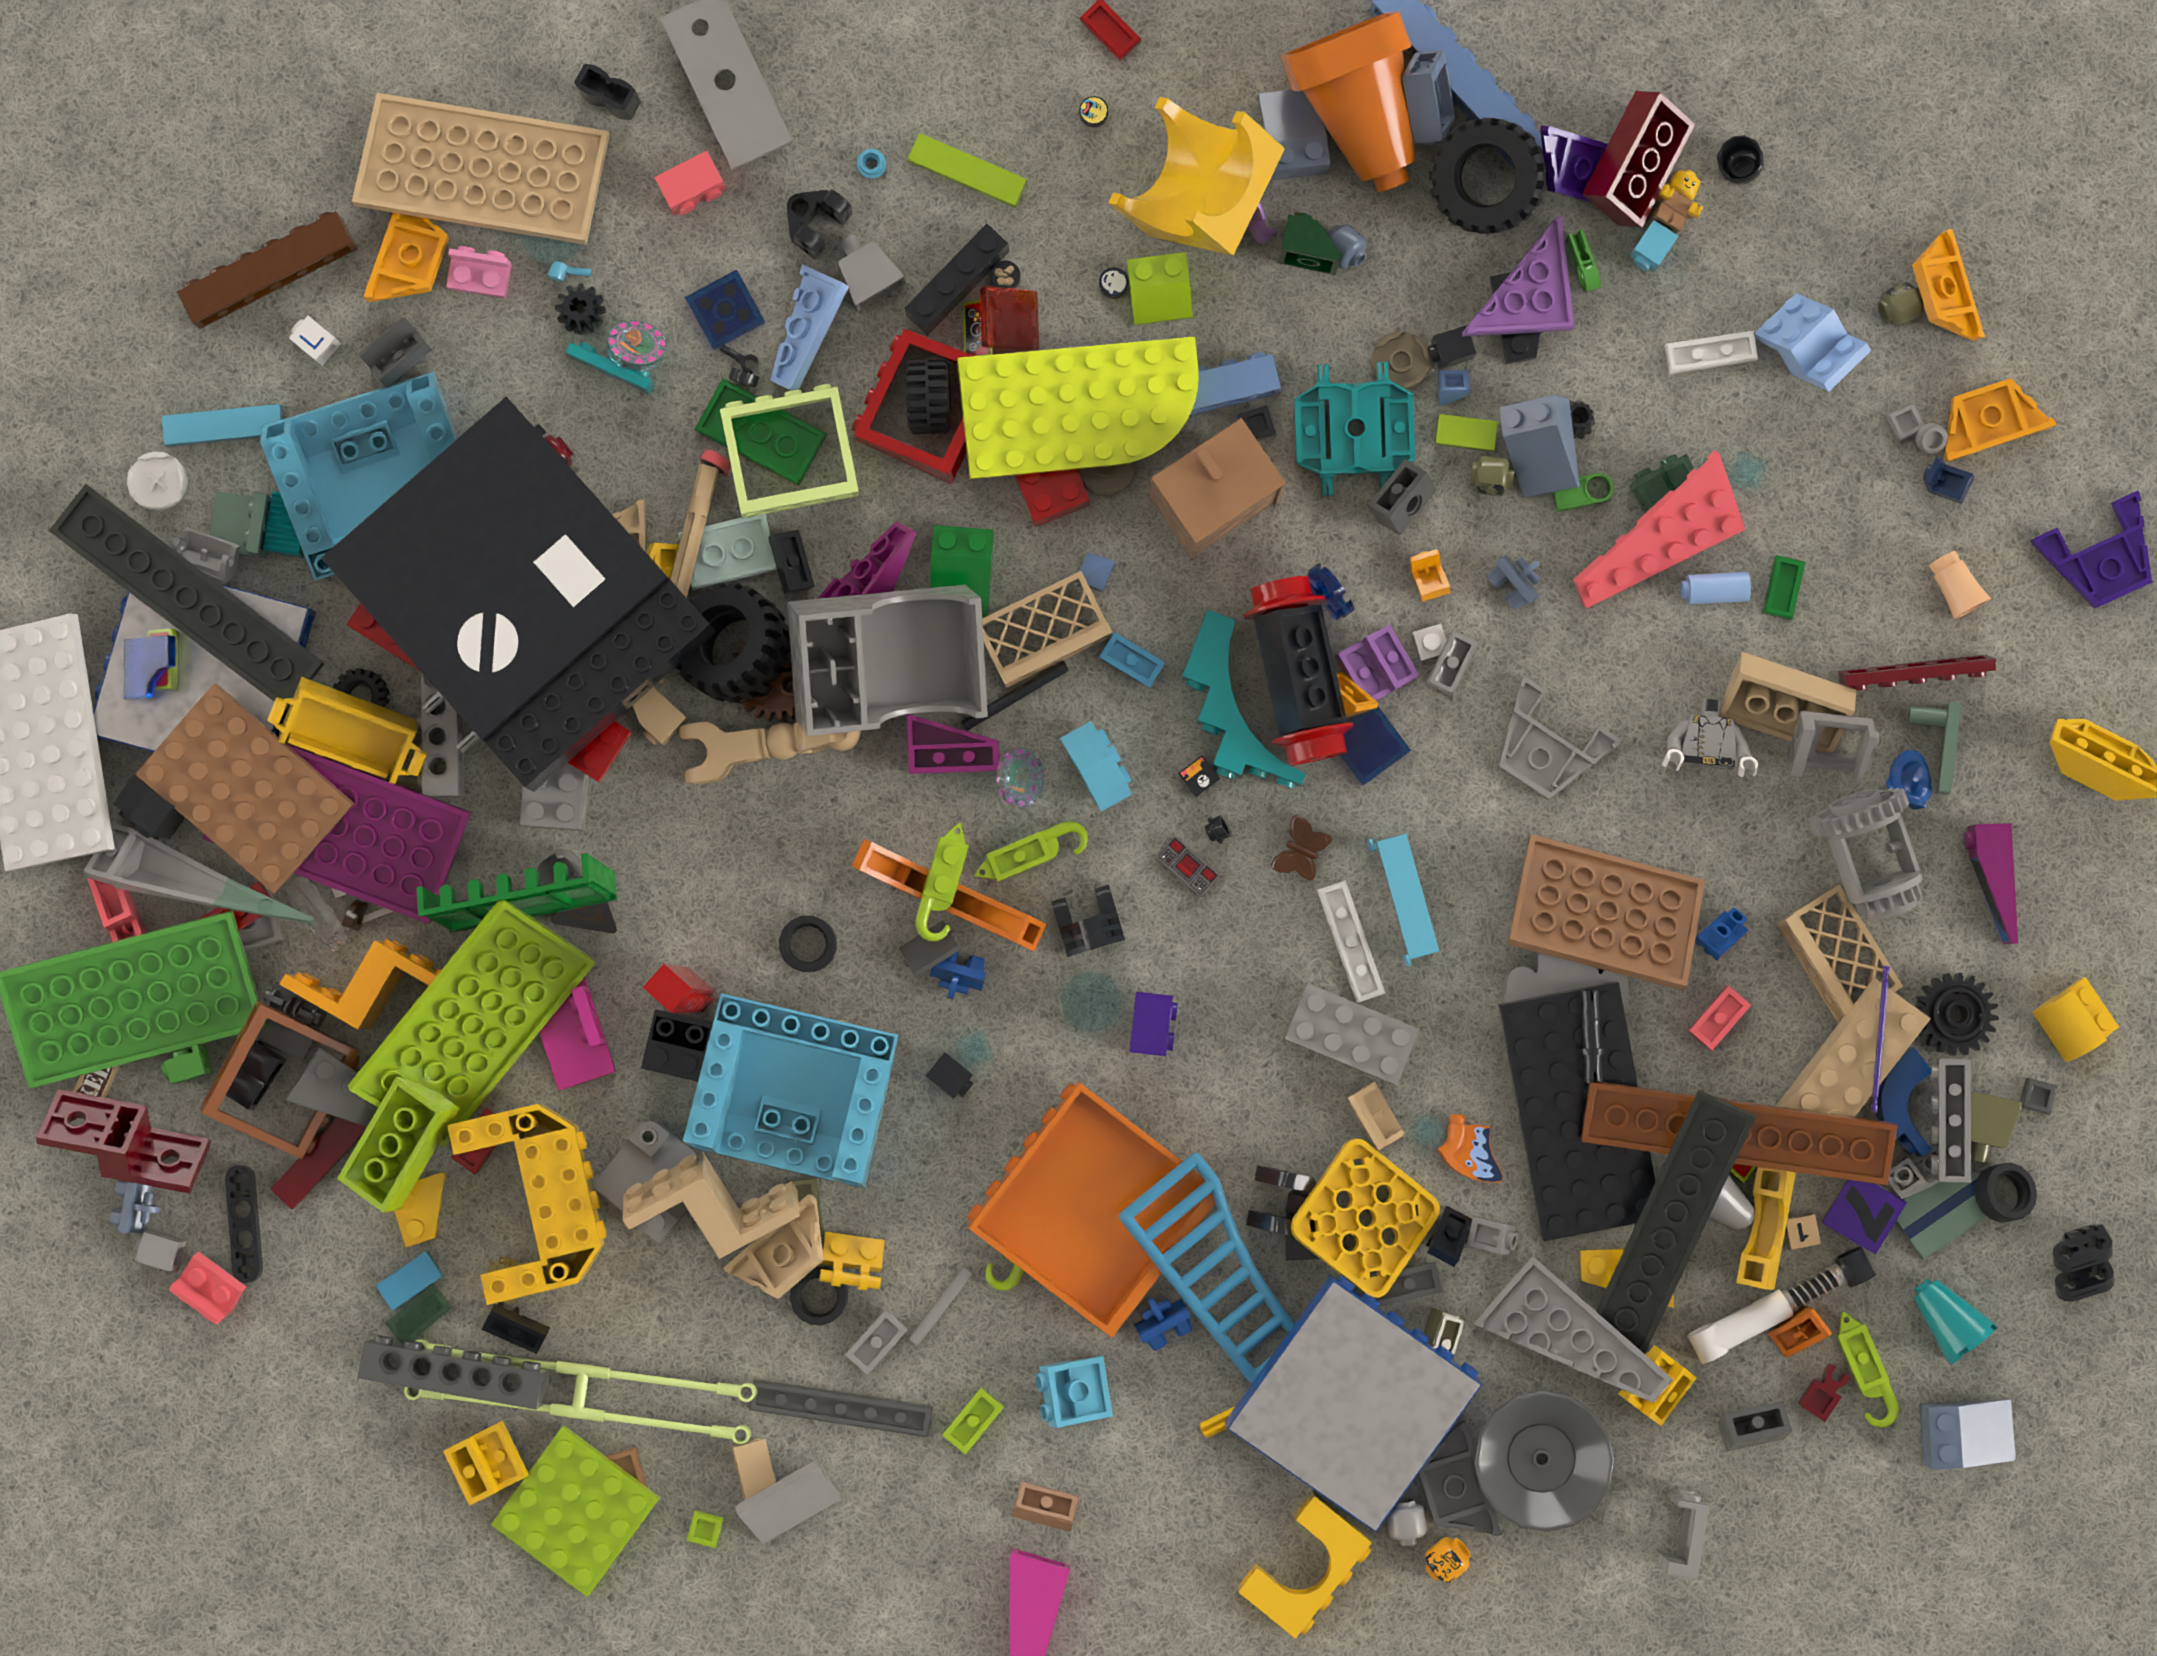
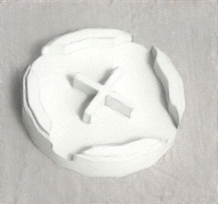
[127,452,188,511]

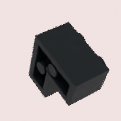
[113,775,185,840]

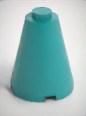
[1914,1278,1999,1365]

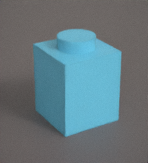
[1630,220,1678,272]

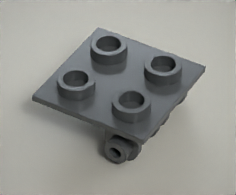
[256,981,327,1061]

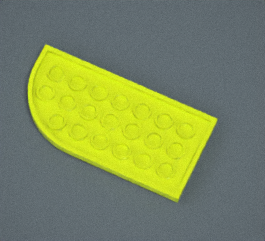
[957,337,1199,479]

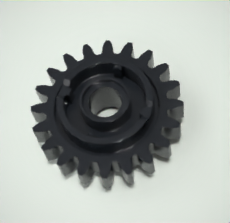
[1915,972,1999,1056]

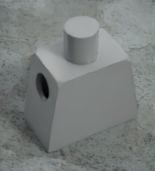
[838,234,906,311]

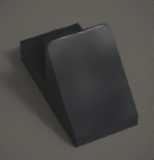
[1426,1205,1472,1267]

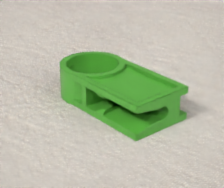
[1565,229,1601,293]
[1552,473,1614,512]

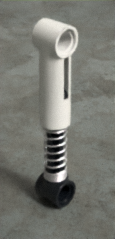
[1687,1246,1876,1364]

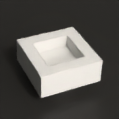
[1412,624,1446,662]

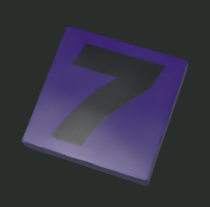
[1822,1180,1907,1255]

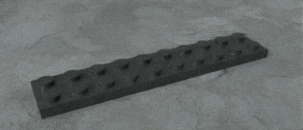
[49,483,325,711]
[1596,1089,1756,1354]

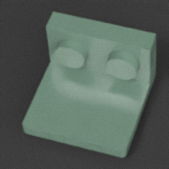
[209,492,271,559]

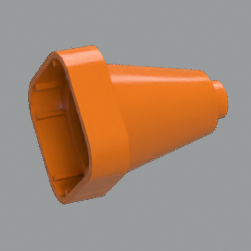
[1280,11,1416,193]

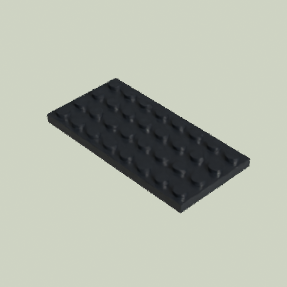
[1498,981,1655,1241]

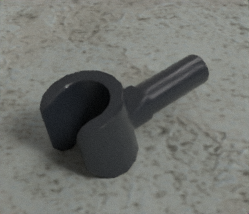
[720,345,759,374]

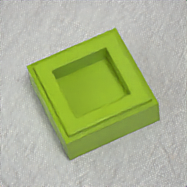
[686,1510,724,1549]

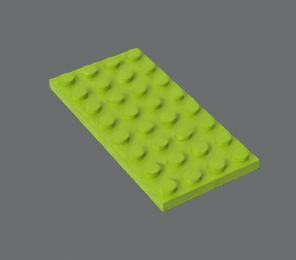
[348,900,596,1148]

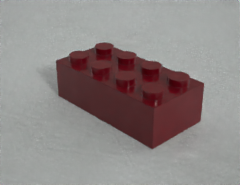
[1582,91,1695,228]

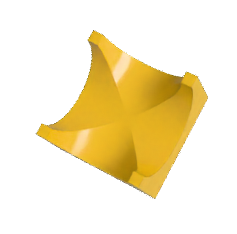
[1108,97,1285,256]

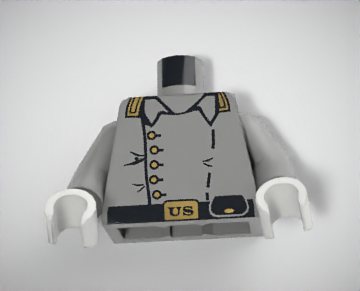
[1662,699,1758,777]

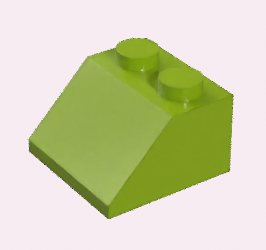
[1127,252,1193,326]

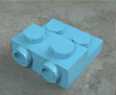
[1035,1356,1113,1428]

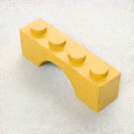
[1736,1167,1796,1290]

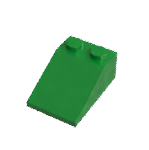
[930,525,994,618]

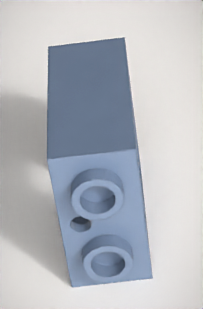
[1402,50,1456,145]

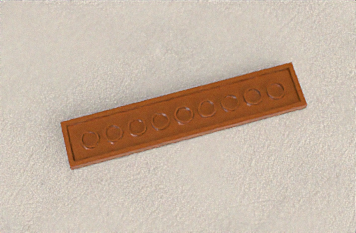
[1581,1081,1898,1185]

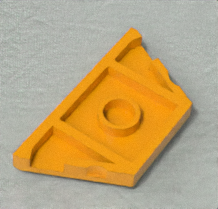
[363,213,449,302]
[1912,229,1985,341]
[1944,378,2057,463]

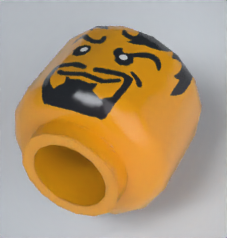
[1425,1537,1471,1583]

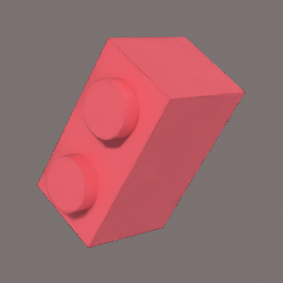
[654,151,726,215]

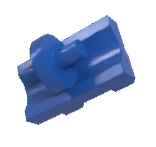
[1695,908,1748,961]
[930,952,986,1000]
[1134,1297,1192,1351]

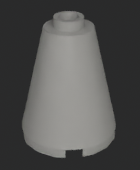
[1709,1175,1754,1230]

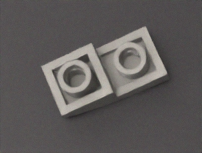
[1889,1145,1939,1199]

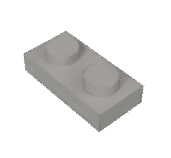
[845,1309,908,1375]

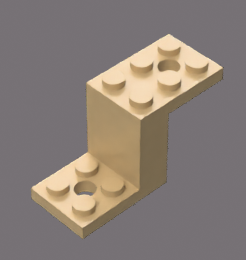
[623,1152,800,1259]

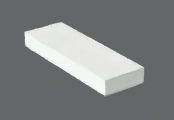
[1664,331,1758,374]

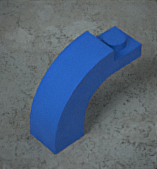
[1876,1047,1932,1157]

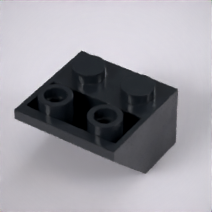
[641,1009,713,1082]

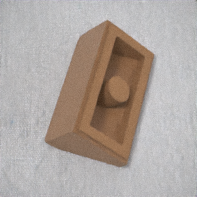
[1012,1481,1079,1532]

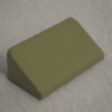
[1424,1308,1466,1359]

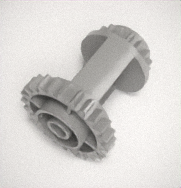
[1808,788,1923,920]

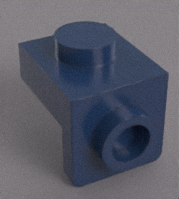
[1923,457,1975,504]

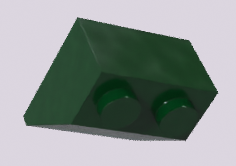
[1278,212,1341,275]

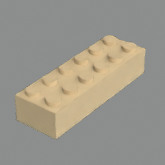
[1776,977,1930,1117]

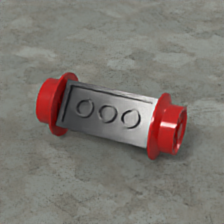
[1243,576,1354,766]

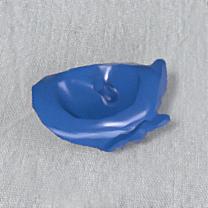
[1886,750,1932,810]

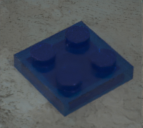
[1340,707,1411,786]

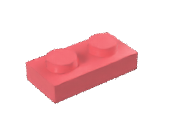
[1687,985,1751,1051]

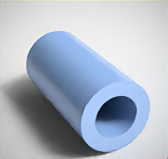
[1680,572,1751,605]

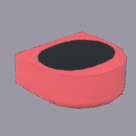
[700,449,732,477]

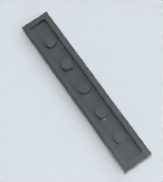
[749,1379,933,1437]

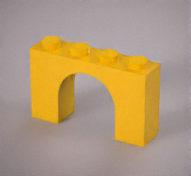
[1237,1492,1372,1639]

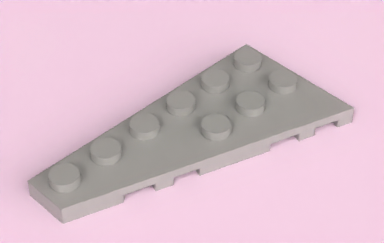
[1473,1256,1673,1403]

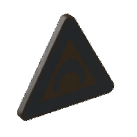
[551,902,617,934]

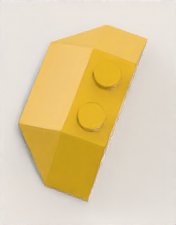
[2049,719,2157,801]

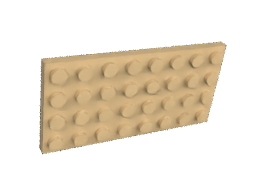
[352,93,610,245]

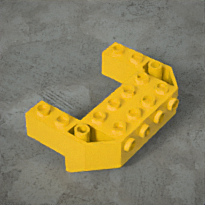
[447,1104,607,1305]

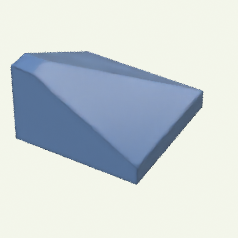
[1438,370,1470,405]
[1077,552,1115,591]

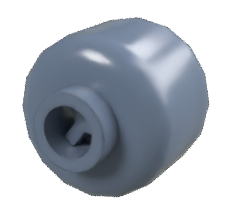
[1327,224,1367,269]

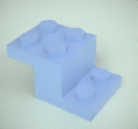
[1754,293,1871,392]

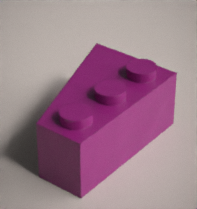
[907,714,1000,774]

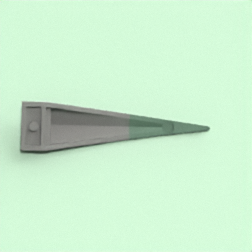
[83,822,316,924]

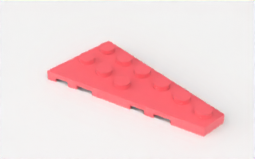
[1573,450,1745,609]

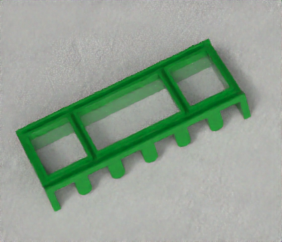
[417,853,617,933]

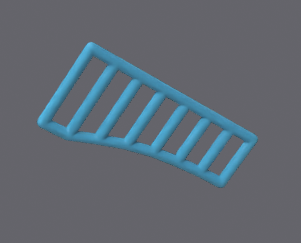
[1119,1153,1295,1384]

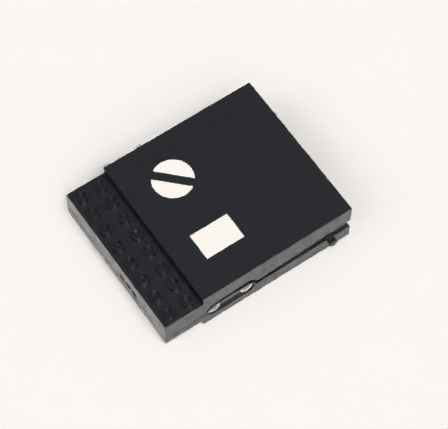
[321,396,716,792]

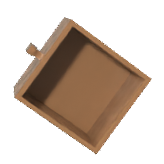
[1149,418,1286,561]

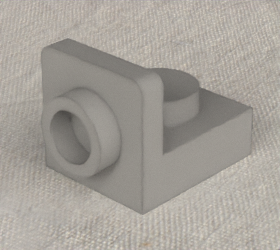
[1467,1216,1518,1255]

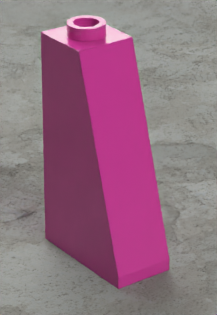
[1010,1548,1070,1656]

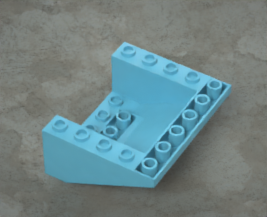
[260,371,457,581]
[683,993,899,1189]

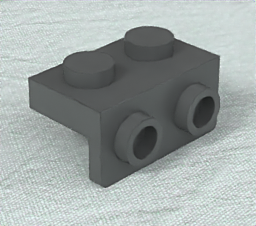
[359,317,432,388]

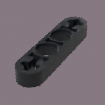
[225,1165,263,1283]

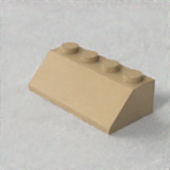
[1719,652,1856,753]

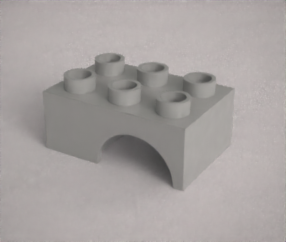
[787,585,988,736]

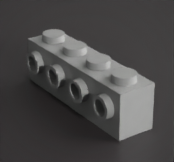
[1931,1059,1971,1183]

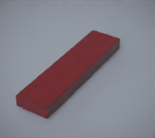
[270,1117,367,1210]

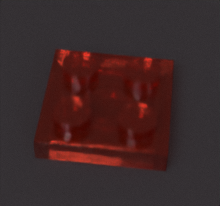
[980,286,1039,351]

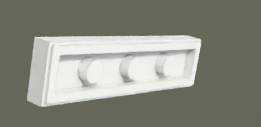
[1317,880,1385,1003]

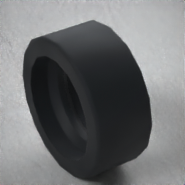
[779,916,837,972]
[1974,1163,2037,1223]
[790,1266,849,1326]

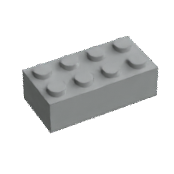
[520,763,589,831]
[1283,983,1420,1085]

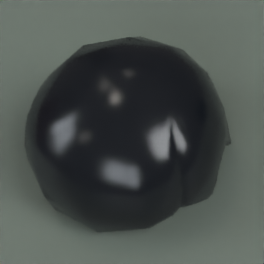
[1717,135,1764,185]

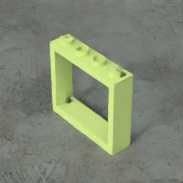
[720,384,859,519]

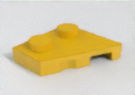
[394,1172,446,1247]

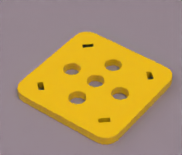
[1291,1139,1440,1298]

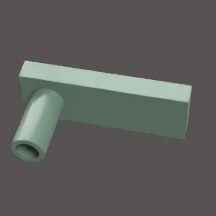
[1908,702,1962,795]

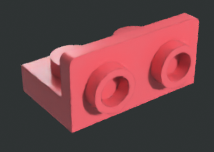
[169,1251,247,1324]

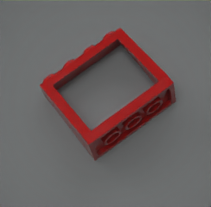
[851,329,973,485]

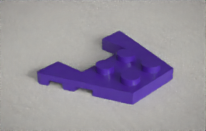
[2030,490,2152,609]

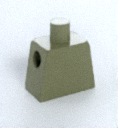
[1971,1092,2023,1163]

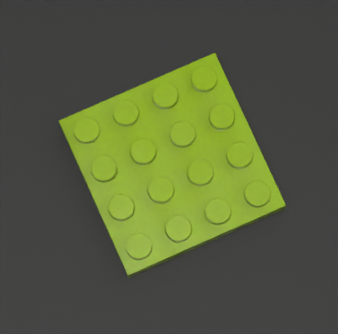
[491,1425,661,1597]

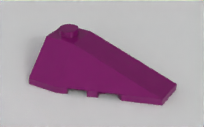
[818,521,916,599]

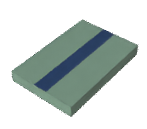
[1896,1170,1986,1259]

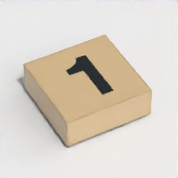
[1785,1214,1821,1250]

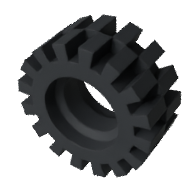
[333,668,390,708]

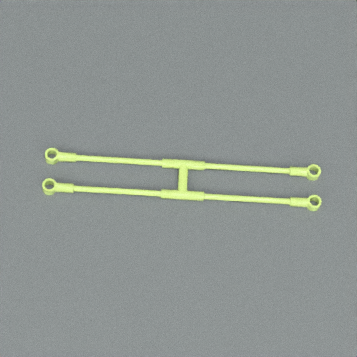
[404,1339,757,1445]

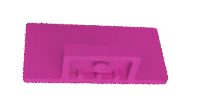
[539,977,616,1090]

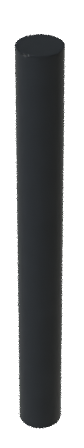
[961,661,1069,731]

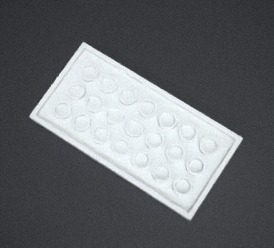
[0,613,115,871]

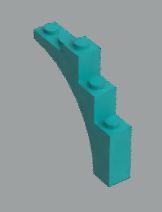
[1182,610,1306,790]

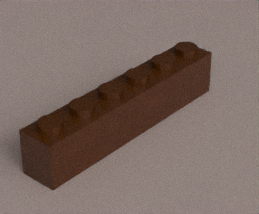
[177,211,358,329]

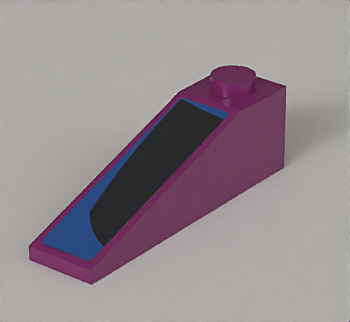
[1963,823,2018,945]

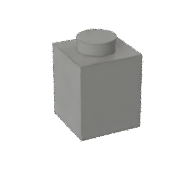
[134,1230,187,1272]

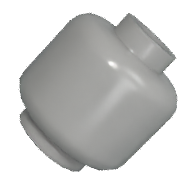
[1386,1499,1427,1546]

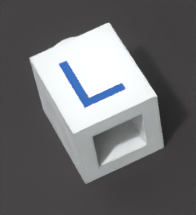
[289,316,341,366]

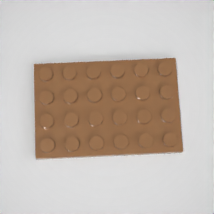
[136,683,355,894]
[1507,834,1705,991]

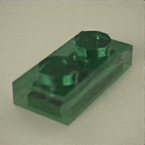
[386,1284,453,1344]

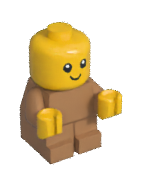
[1645,170,1703,234]

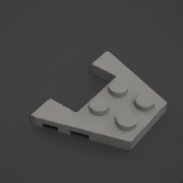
[1498,676,1622,800]

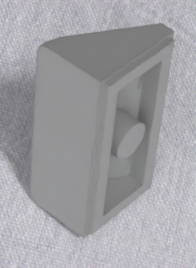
[1426,629,1479,698]

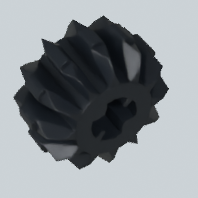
[555,283,606,335]

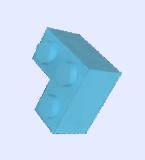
[1060,721,1132,812]

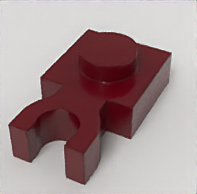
[1797,1363,1851,1422]

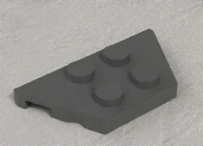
[1418,1420,1502,1536]

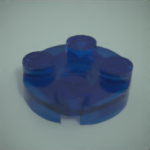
[1307,563,1355,620]

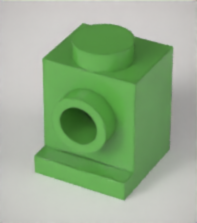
[162,1044,213,1084]

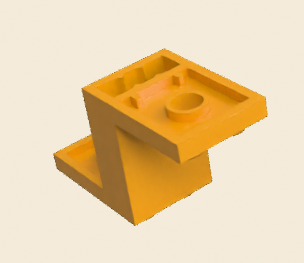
[280,938,442,1029]

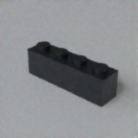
[905,223,1009,336]

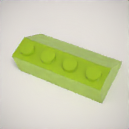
[337,1077,460,1213]

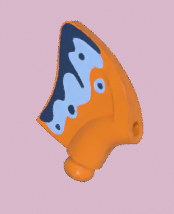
[1437,1114,1503,1183]

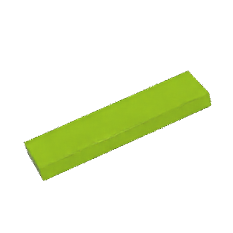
[907,133,1027,208]

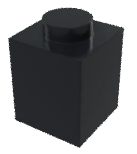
[1428,325,1476,370]
[926,1052,974,1099]

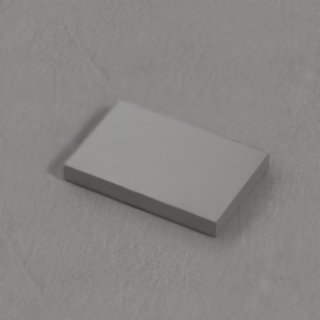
[735,1461,842,1544]

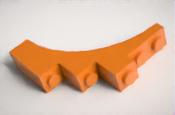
[851,839,1047,951]

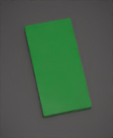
[694,378,827,486]

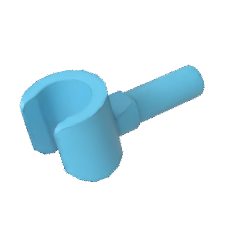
[548,261,591,282]

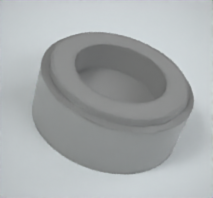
[1915,423,1948,454]

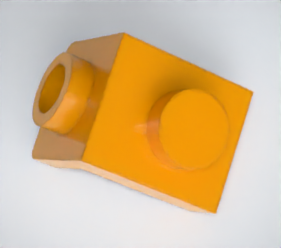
[1410,549,1451,602]

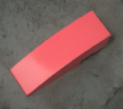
[87,878,148,941]

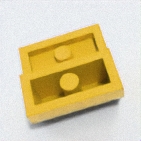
[2032,977,2119,1062]
[1618,1345,1697,1426]
[443,1420,529,1506]

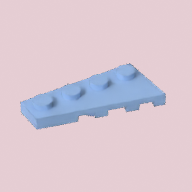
[770,264,849,391]

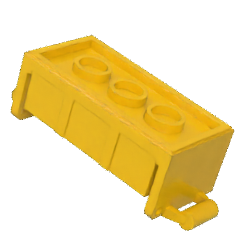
[267,677,427,784]

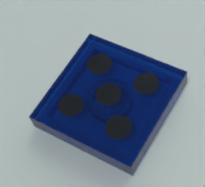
[685,270,765,350]

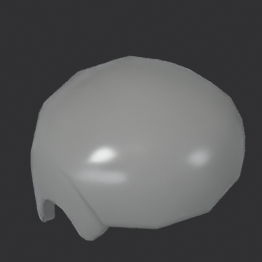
[535,849,583,885]

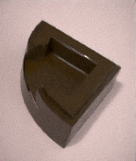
[341,900,368,931]

